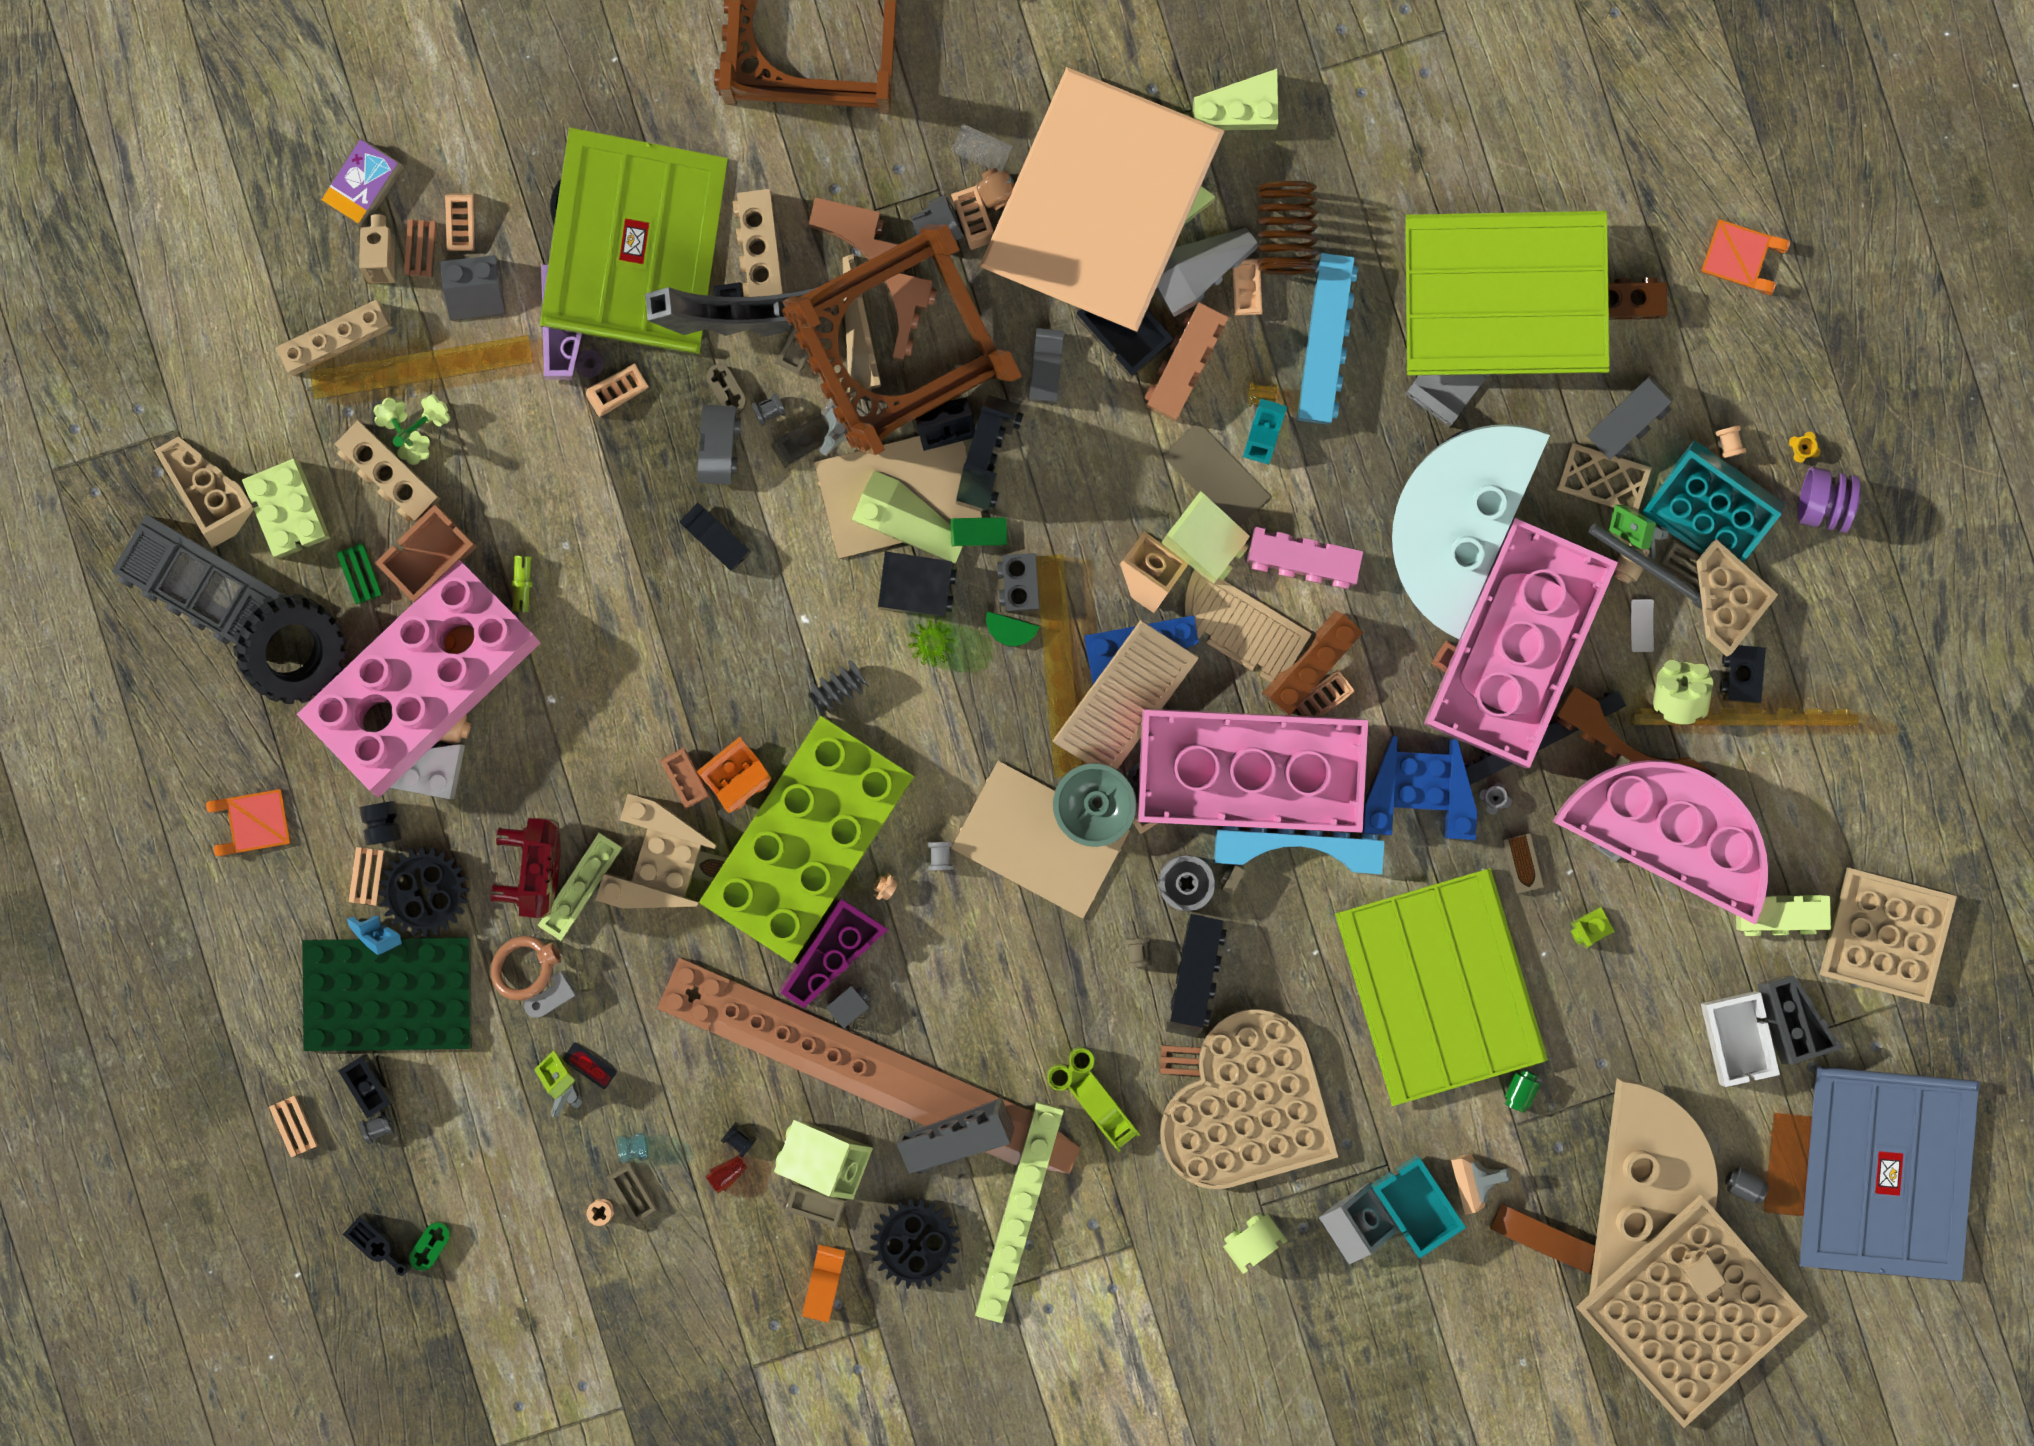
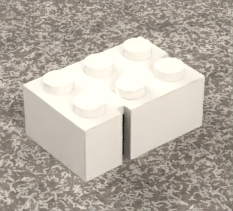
[1701,991,1780,1087]

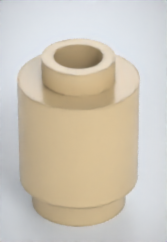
[1614,543,1650,584]

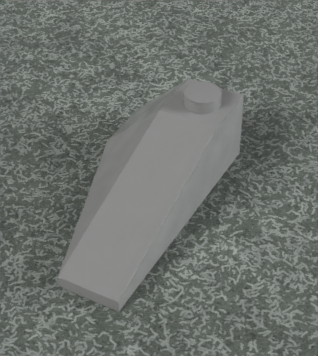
[1155,228,1259,317]

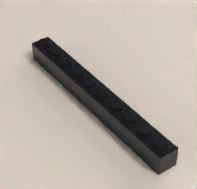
[1465,689,1626,785]

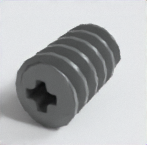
[807,660,869,717]

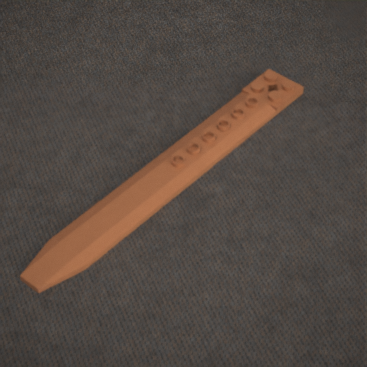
[657,957,1081,1174]

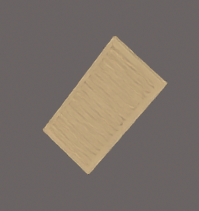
[1053,620,1199,769]

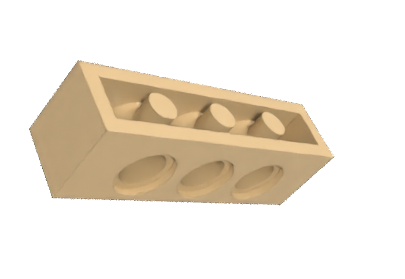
[733,189,784,297]
[276,300,393,376]
[335,420,441,522]

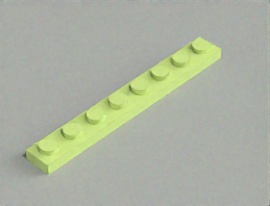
[975,1101,1064,1323]

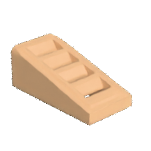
[951,185,994,250]
[445,193,475,251]
[586,363,649,417]
[1296,670,1355,717]

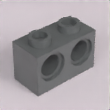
[997,553,1039,612]

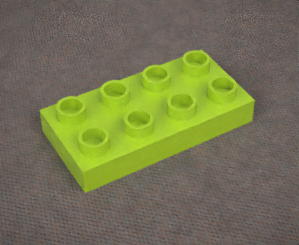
[699,716,915,963]

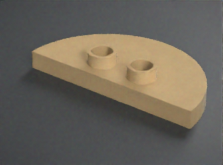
[1589,1078,1718,1295]

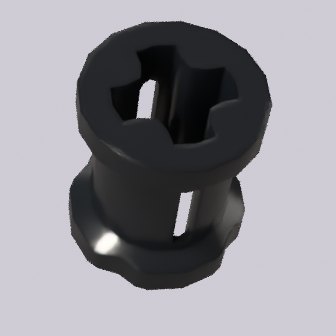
[721,1122,757,1158]

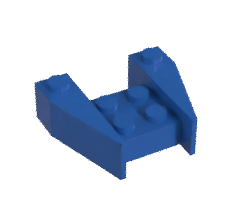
[1361,736,1477,840]

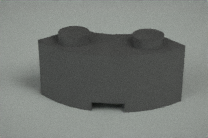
[698,404,741,485]

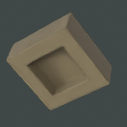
[1220,865,1245,895]

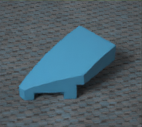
[347,916,402,955]

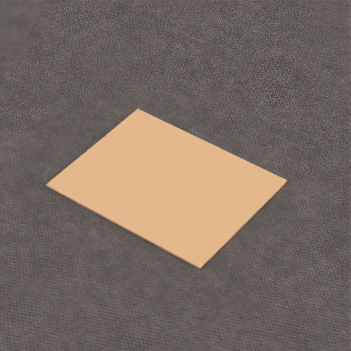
[979,67,1225,332]

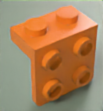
[697,737,771,813]

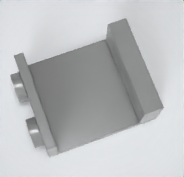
[1405,374,1490,427]

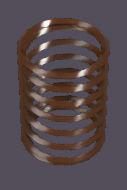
[1257,181,1318,275]

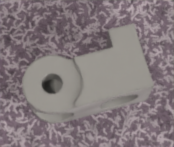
[524,971,579,1018]

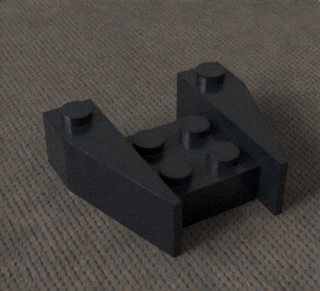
[956,395,1024,514]

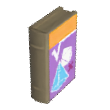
[320,138,405,228]

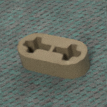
[707,364,746,414]

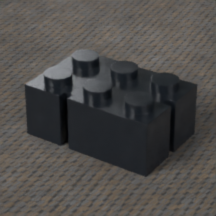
[1076,309,1173,379]

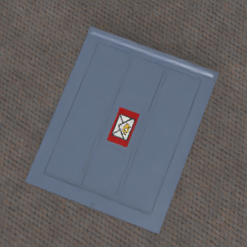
[1799,1066,1980,1281]

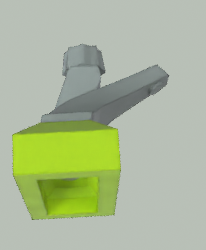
[534,1050,583,1117]

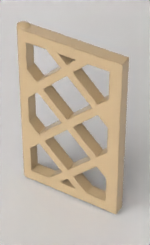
[1557,443,1652,513]

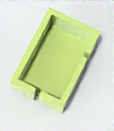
[242,459,331,559]

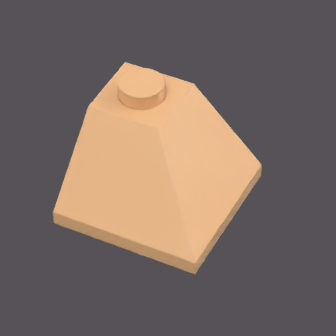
[1120,531,1188,613]

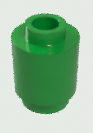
[1505,1069,1541,1113]

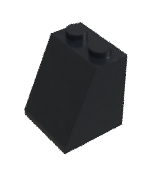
[878,551,957,618]

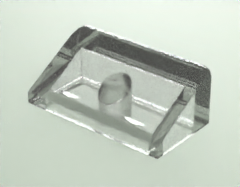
[951,124,1013,172]

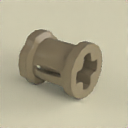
[1125,937,1152,968]

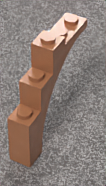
[809,197,937,362]

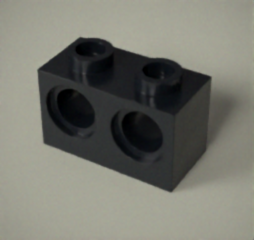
[915,397,976,451]

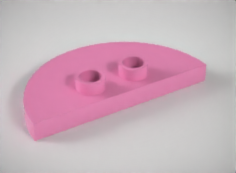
[1553,760,1768,924]

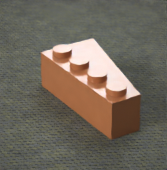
[1144,303,1229,422]

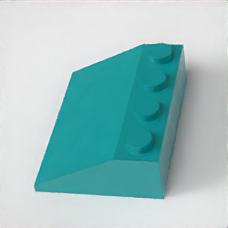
[1642,440,1785,563]

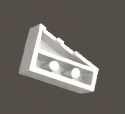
[390,744,465,799]

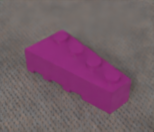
[779,897,888,1008]

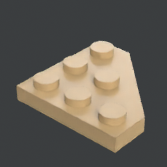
[1696,539,1778,656]

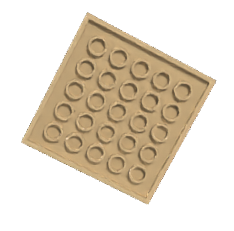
[1576,1195,1808,1428]

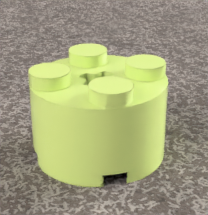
[1653,660,1713,724]
[1223,1212,1288,1274]

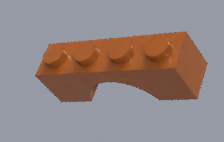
[1262,611,1363,716]

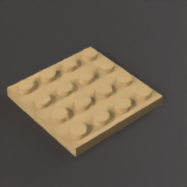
[1819,868,1957,1004]

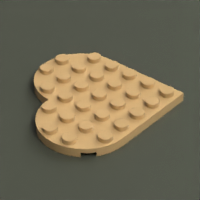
[1160,1009,1338,1189]

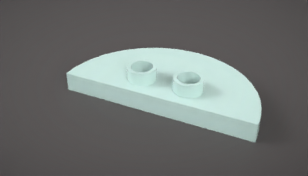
[1392,424,1550,640]

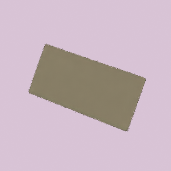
[1163,422,1270,526]

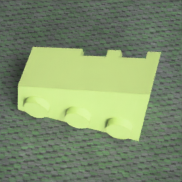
[1193,69,1278,130]
[1736,895,1831,936]

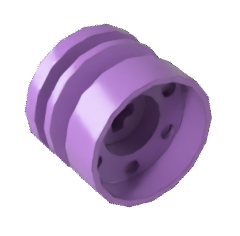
[1797,467,1860,533]

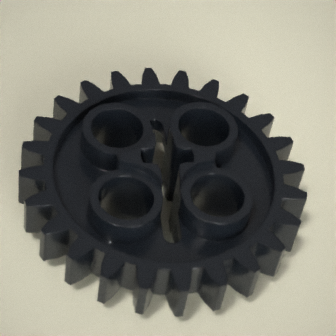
[378,846,470,937]
[870,1198,960,1289]

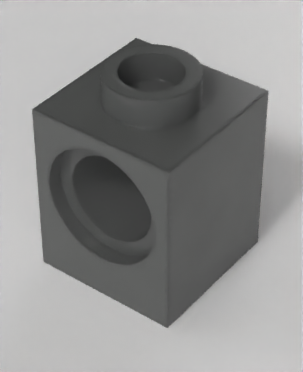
[826,985,871,1029]

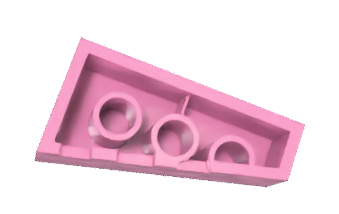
[1246,527,1363,589]

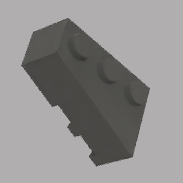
[1587,374,1673,460]
[1757,976,1844,1064]

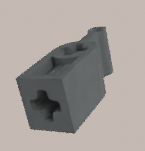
[1030,328,1064,404]

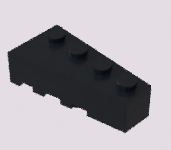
[1165,914,1227,1038]

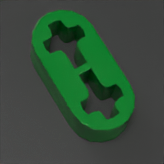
[409,1221,451,1271]

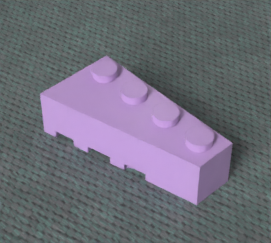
[541,265,582,380]

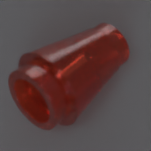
[705,1155,748,1194]

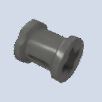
[751,392,786,426]
[359,1111,395,1144]

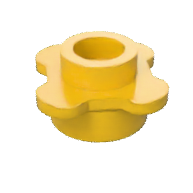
[1789,432,1820,463]

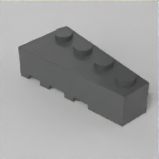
[897,1098,1014,1174]

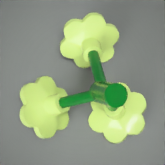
[374,395,450,465]

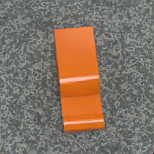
[802,1244,846,1323]

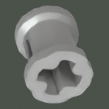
[928,842,953,870]

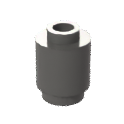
[1725,1166,1769,1204]

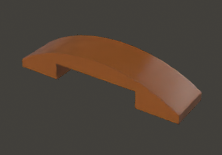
[1490,1203,1595,1275]

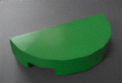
[986,611,1040,647]

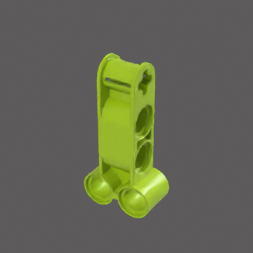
[1047,1046,1141,1152]

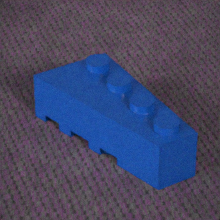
[1084,615,1199,685]

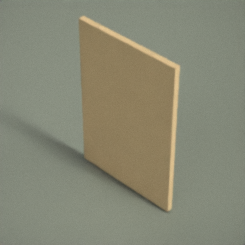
[814,436,982,559]
[951,761,1130,919]

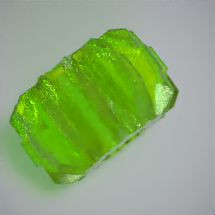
[908,620,955,667]

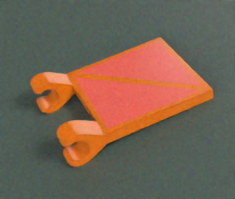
[1701,219,1790,295]
[206,789,291,856]

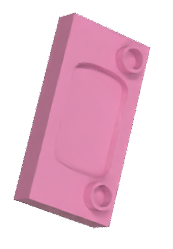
[1424,518,1618,768]

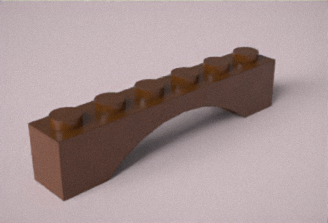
[1554,685,1717,778]

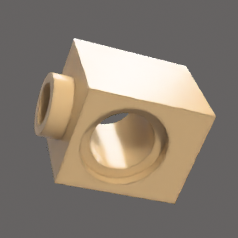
[1677,1249,1725,1299]

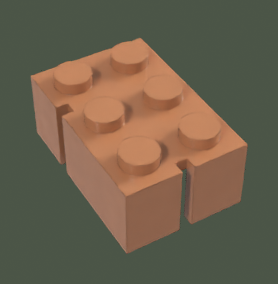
[375,505,478,603]

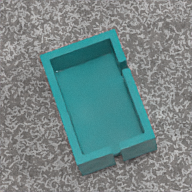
[1370,1155,1466,1259]

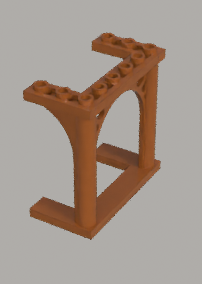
[714,0,897,114]
[782,224,1022,455]

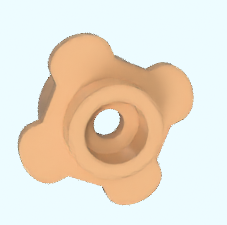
[873,872,898,900]

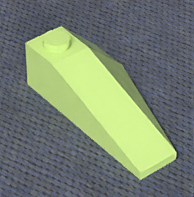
[852,470,963,564]

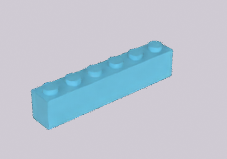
[1297,253,1358,425]

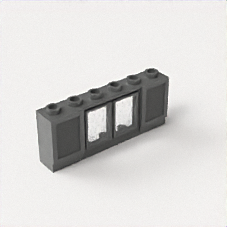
[112,514,282,648]

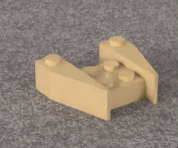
[596,794,718,909]

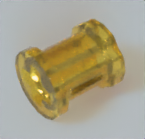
[1247,381,1277,407]

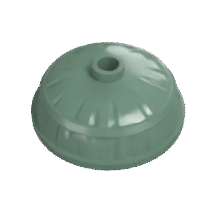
[1053,763,1136,847]

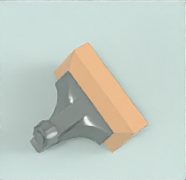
[1451,1153,1512,1215]

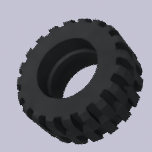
[233,593,346,704]

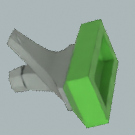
[1609,504,1668,559]

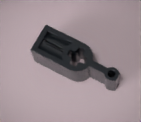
[679,502,751,572]
[343,1213,411,1276]

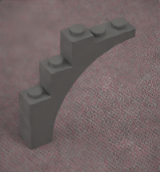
[645,287,832,337]

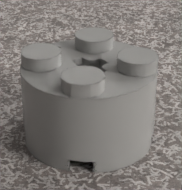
[1158,855,1215,911]

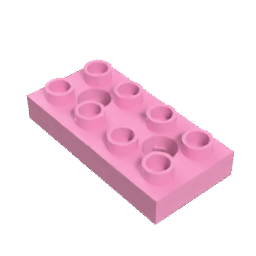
[296,560,540,798]

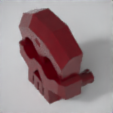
[491,818,561,918]

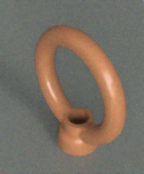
[491,936,561,1001]

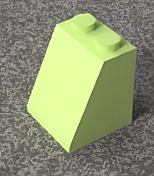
[1161,491,1250,584]
[774,1120,873,1200]

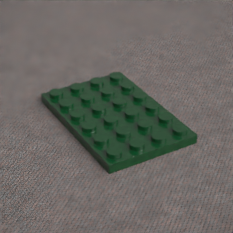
[302,937,472,1051]

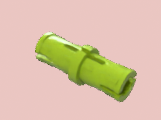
[511,556,533,612]

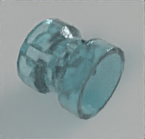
[617,1132,649,1164]

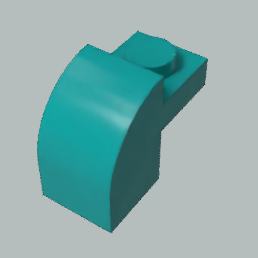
[1242,399,1287,465]

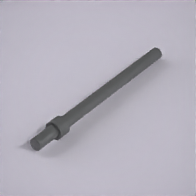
[1588,523,1702,610]

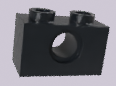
[1720,645,1766,704]
[338,1054,396,1118]

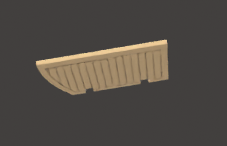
[1185,569,1311,682]

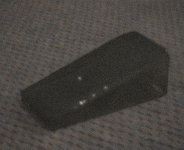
[771,414,829,468]

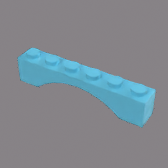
[1214,826,1384,874]

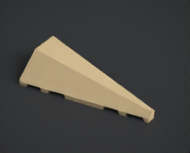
[842,254,881,397]

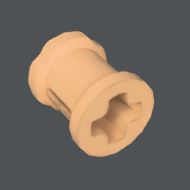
[1715,425,1747,459]
[587,1199,614,1226]

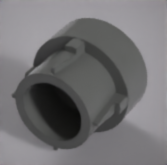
[911,194,965,241]

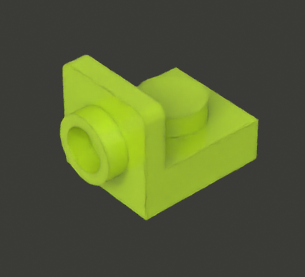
[1570,907,1615,948]

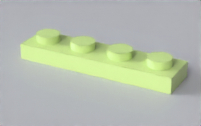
[538,833,623,941]

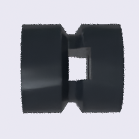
[359,801,402,846]

